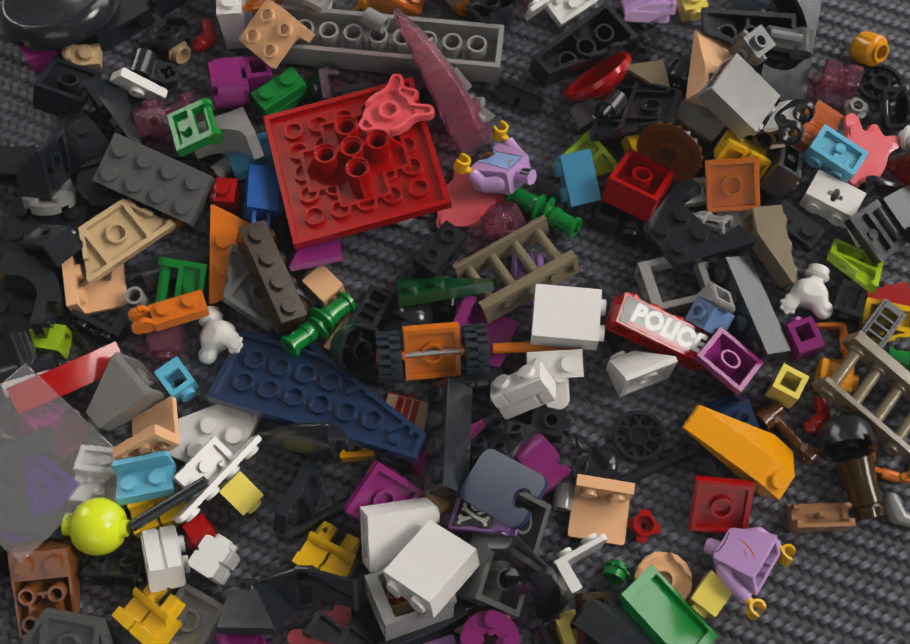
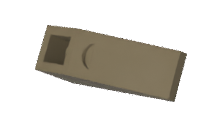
[741,205,797,288]

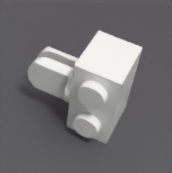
[525,349,584,409]

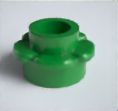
[602,559,630,586]

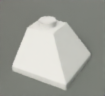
[606,351,678,397]

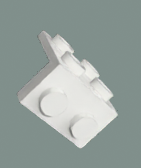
[551,533,608,602]

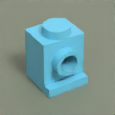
[154,356,199,403]

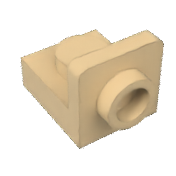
[62,43,102,70]

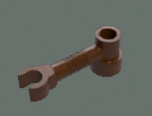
[754,401,820,466]

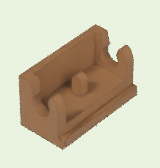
[786,502,856,534]

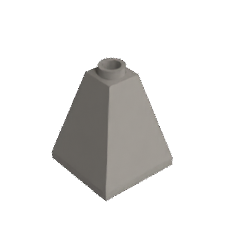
[86,352,171,432]

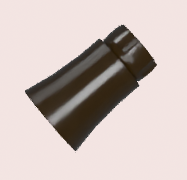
[833,455,885,521]

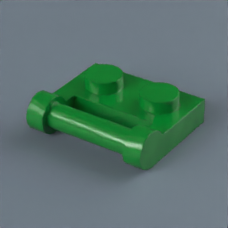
[167,98,223,157]
[152,257,208,304]

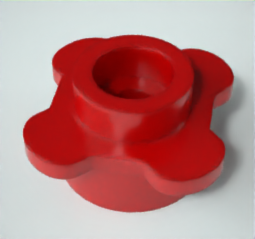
[627,509,661,543]

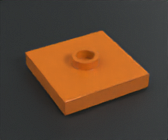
[705,157,760,213]

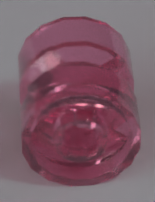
[818,58,864,98]

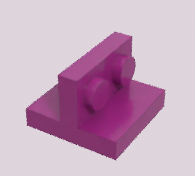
[343,460,423,520]

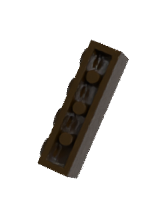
[236,220,308,335]

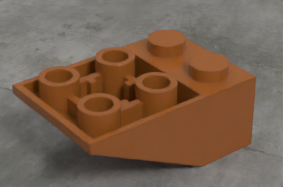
[7,538,80,639]

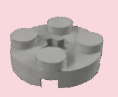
[22,179,77,216]

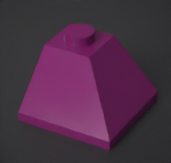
[289,238,344,272]
[695,327,764,395]

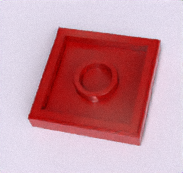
[688,475,755,534]

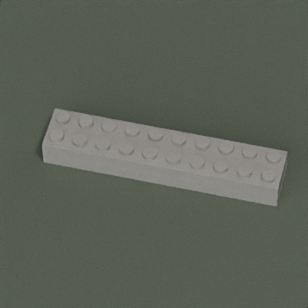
[254,4,504,84]

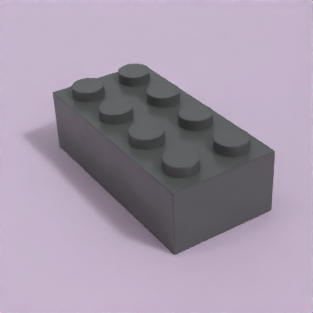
[93,132,216,228]
[455,492,552,618]

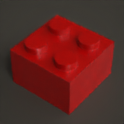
[601,148,676,222]

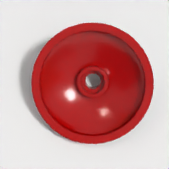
[563,51,631,101]

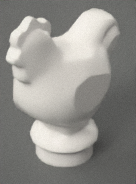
[779,263,833,320]
[198,306,243,364]

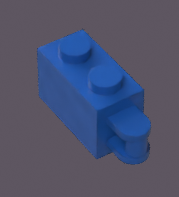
[242,164,283,228]

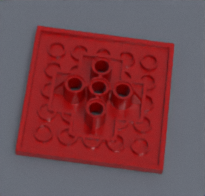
[263,77,452,250]

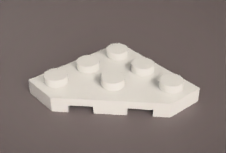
[168,404,262,480]

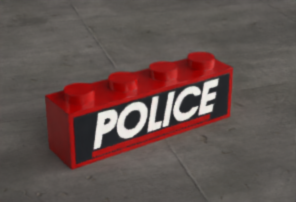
[604,292,713,372]

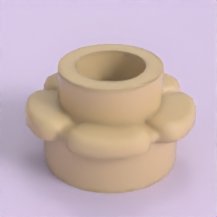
[168,41,191,64]

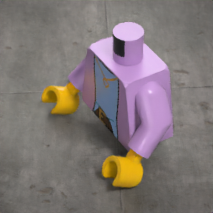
[453,120,537,195]
[704,527,796,621]

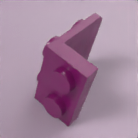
[454,295,518,368]

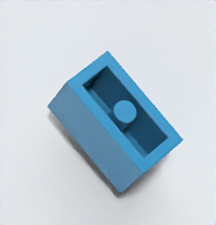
[553,148,601,207]

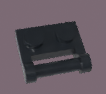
[844,198,909,265]

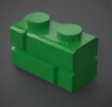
[250,67,309,119]

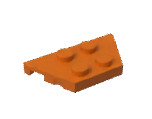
[209,205,249,306]

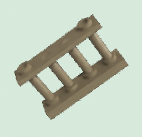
[453,215,580,324]
[811,330,910,456]

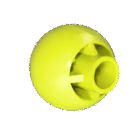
[61,497,131,556]

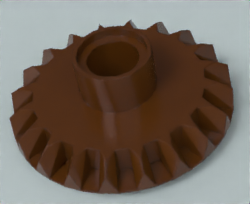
[637,121,704,183]

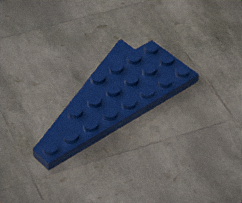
[207,329,426,463]

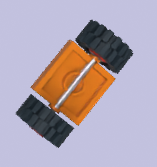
[375,322,490,383]

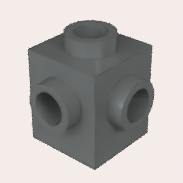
[728,25,776,67]

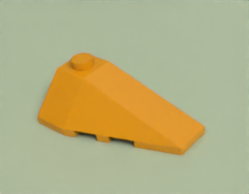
[682,405,795,500]

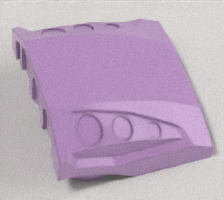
[619,0,677,23]

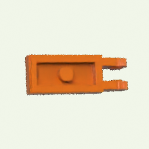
[128,289,210,335]

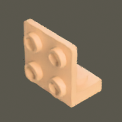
[239,0,315,69]
[62,256,129,315]
[113,396,180,460]
[567,474,635,546]

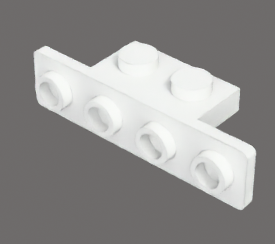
[524,0,599,28]
[172,435,262,523]

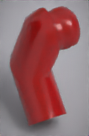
[192,19,216,53]
[803,397,831,435]

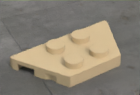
[78,198,176,285]

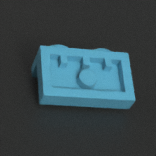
[803,124,869,183]
[112,451,176,505]

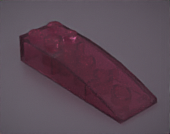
[393,8,493,155]

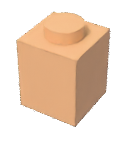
[302,265,345,307]

